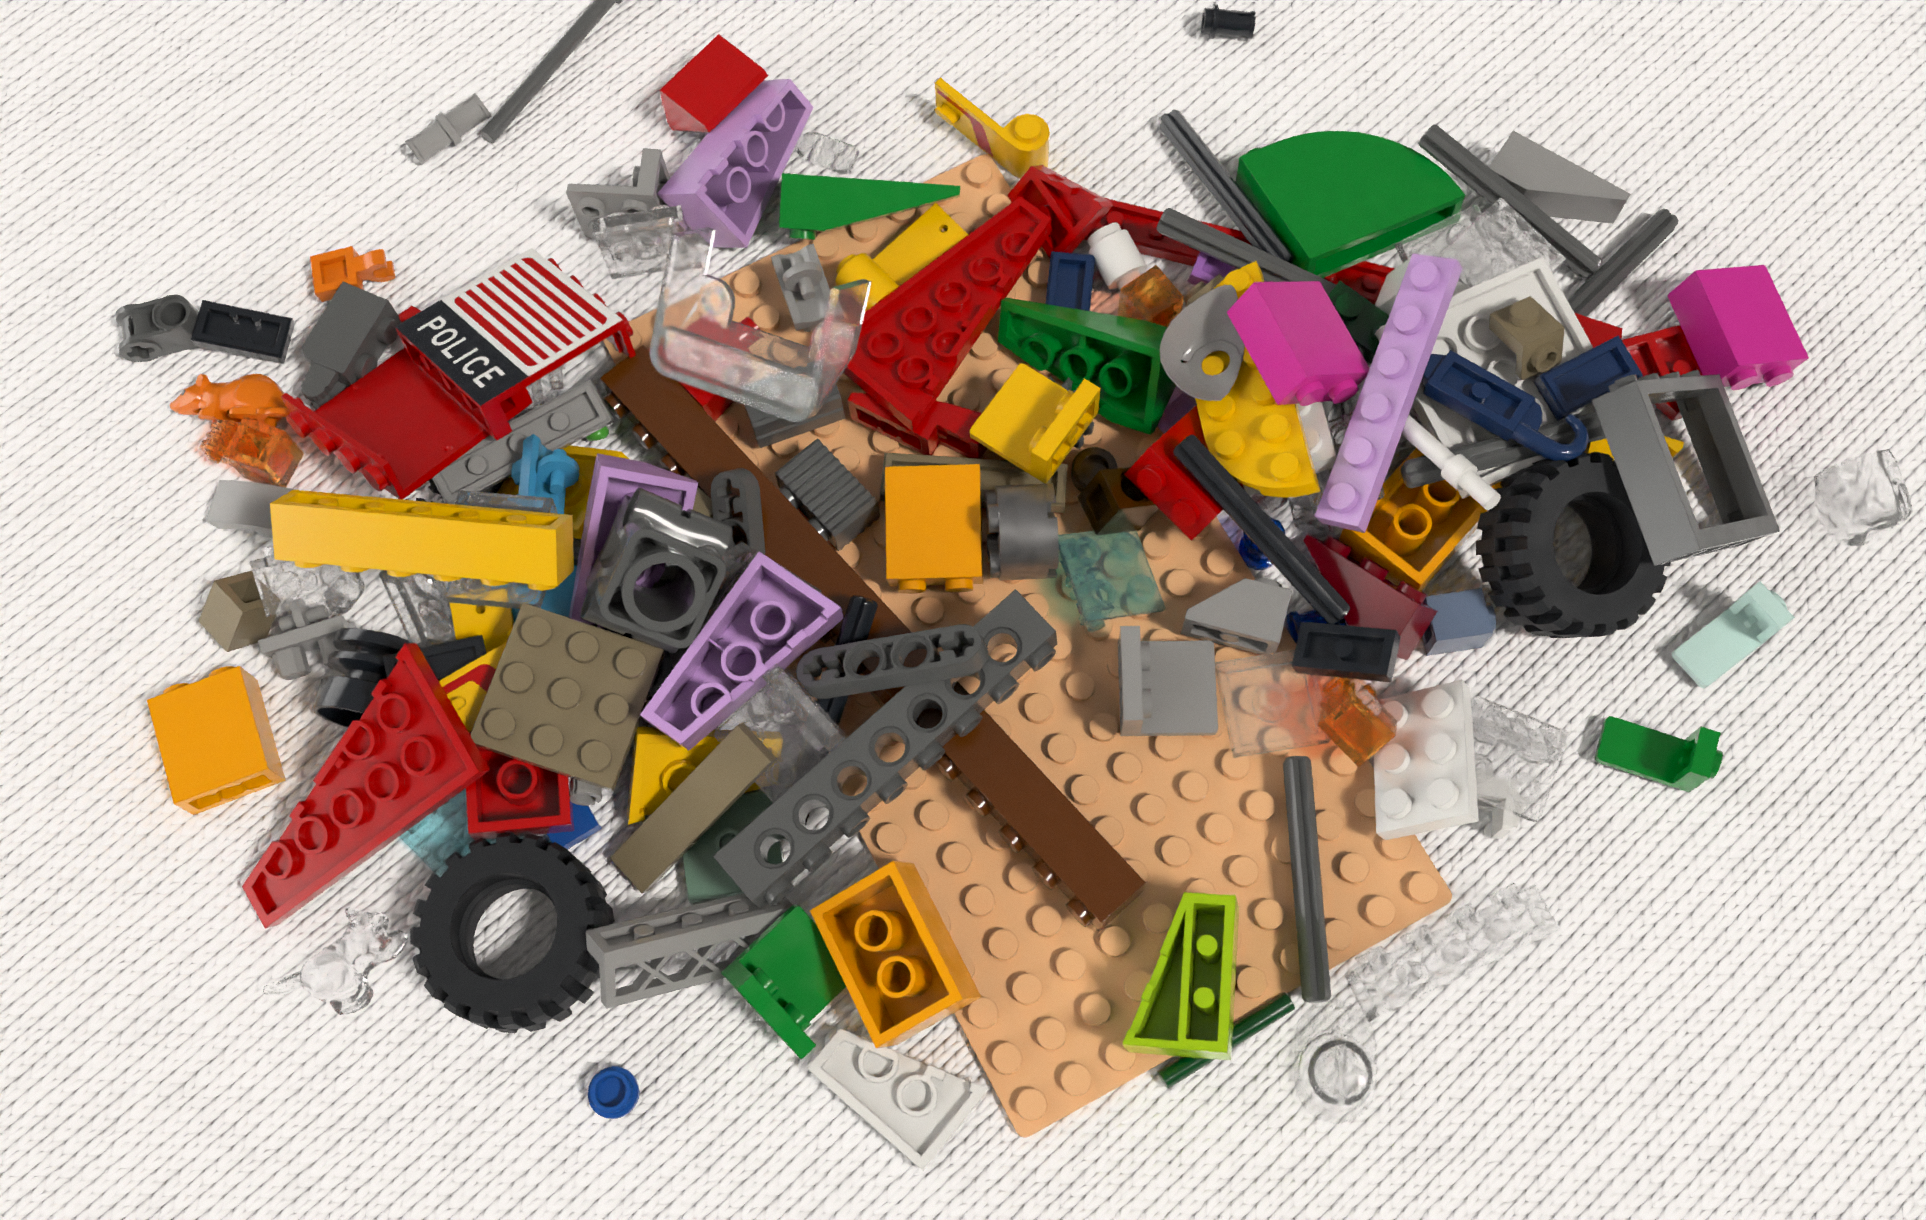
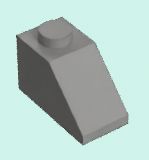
[1181,578,1292,658]

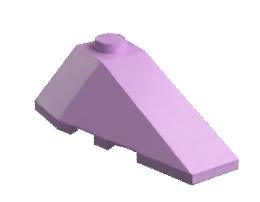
[569,453,698,628]

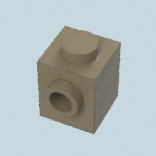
[199,570,282,652]

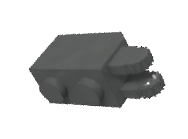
[300,282,401,410]

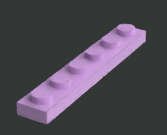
[1315,253,1463,533]

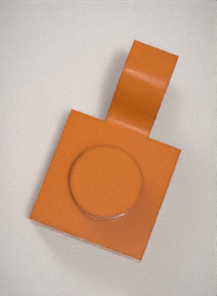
[310,246,396,302]

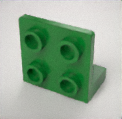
[721,904,846,1060]

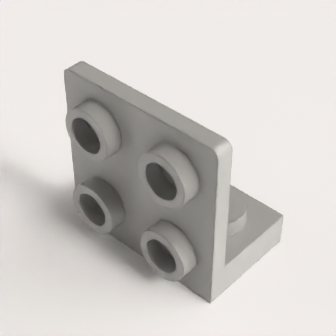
[566,148,674,244]
[1118,626,1218,736]

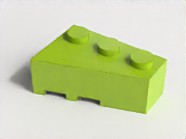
[1122,892,1239,1061]

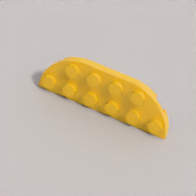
[1195,261,1320,498]

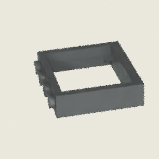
[1592,370,1780,566]

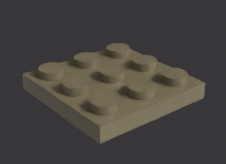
[470,603,665,792]

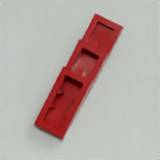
[847,392,987,459]

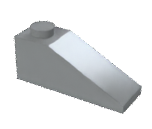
[1489,131,1631,224]

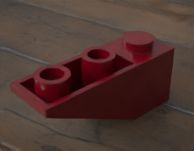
[1303,534,1438,660]

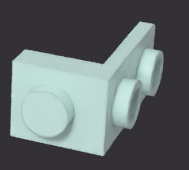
[1672,581,1795,689]

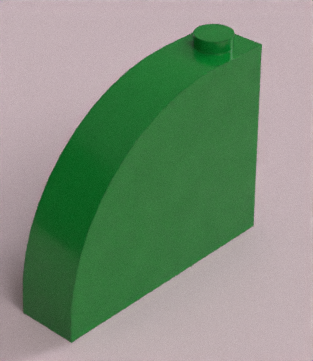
[1236,131,1465,278]

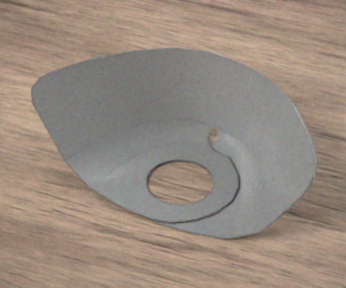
[1160,285,1244,401]

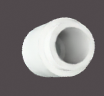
[1087,223,1148,292]

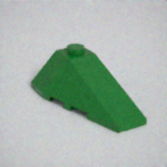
[779,173,960,240]
[998,297,1183,435]

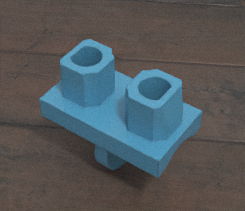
[508,434,580,514]

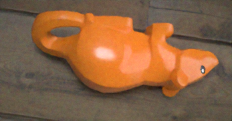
[170,374,290,433]

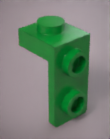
[1595,716,1723,793]

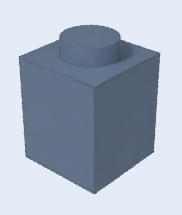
[1422,588,1496,656]

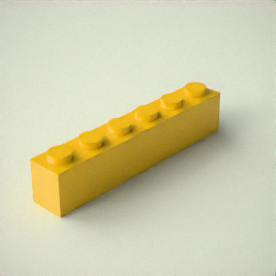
[270,490,574,591]

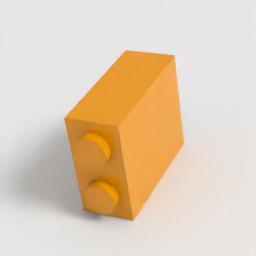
[885,464,983,594]
[147,666,286,815]

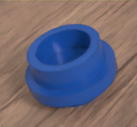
[588,1066,640,1119]

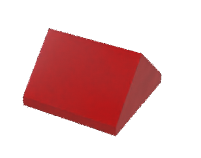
[659,34,769,133]

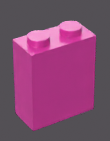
[1667,265,1809,391]
[1227,281,1370,406]

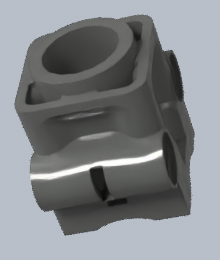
[580,487,732,654]

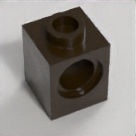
[1077,467,1159,536]

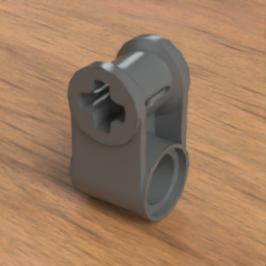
[115,294,199,362]

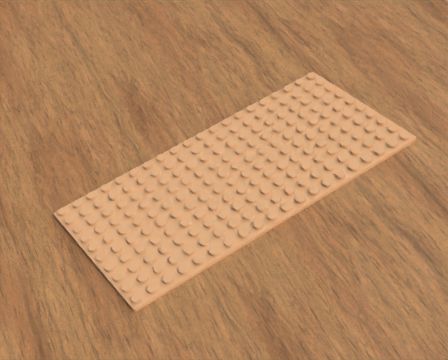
[603,154,1452,1138]

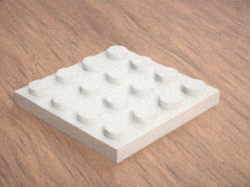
[1375,257,1596,499]

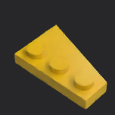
[626,727,784,825]

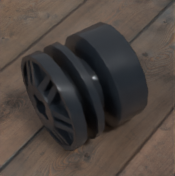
[312,628,422,728]

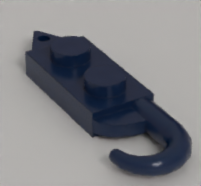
[1421,350,1589,461]

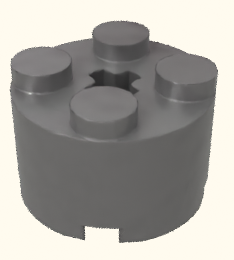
[986,483,1059,581]

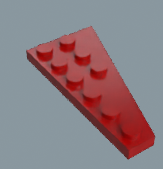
[821,196,1052,433]
[242,643,490,929]

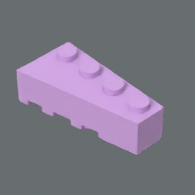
[657,79,814,248]
[640,551,844,751]

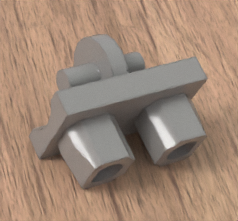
[771,244,839,332]
[258,597,357,680]

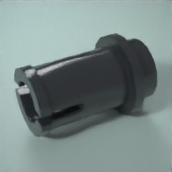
[1201,4,1256,39]

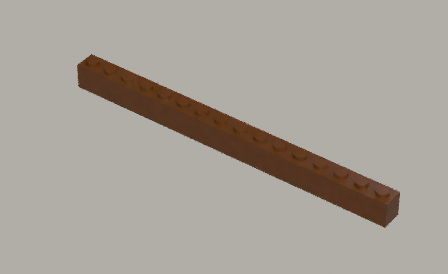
[600,345,1146,932]

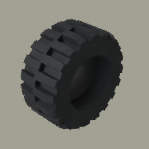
[1476,452,1671,638]
[410,832,615,1033]

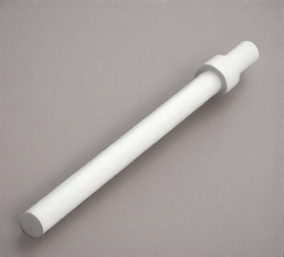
[1356,378,1501,510]

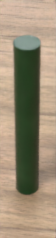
[1157,992,1295,1089]

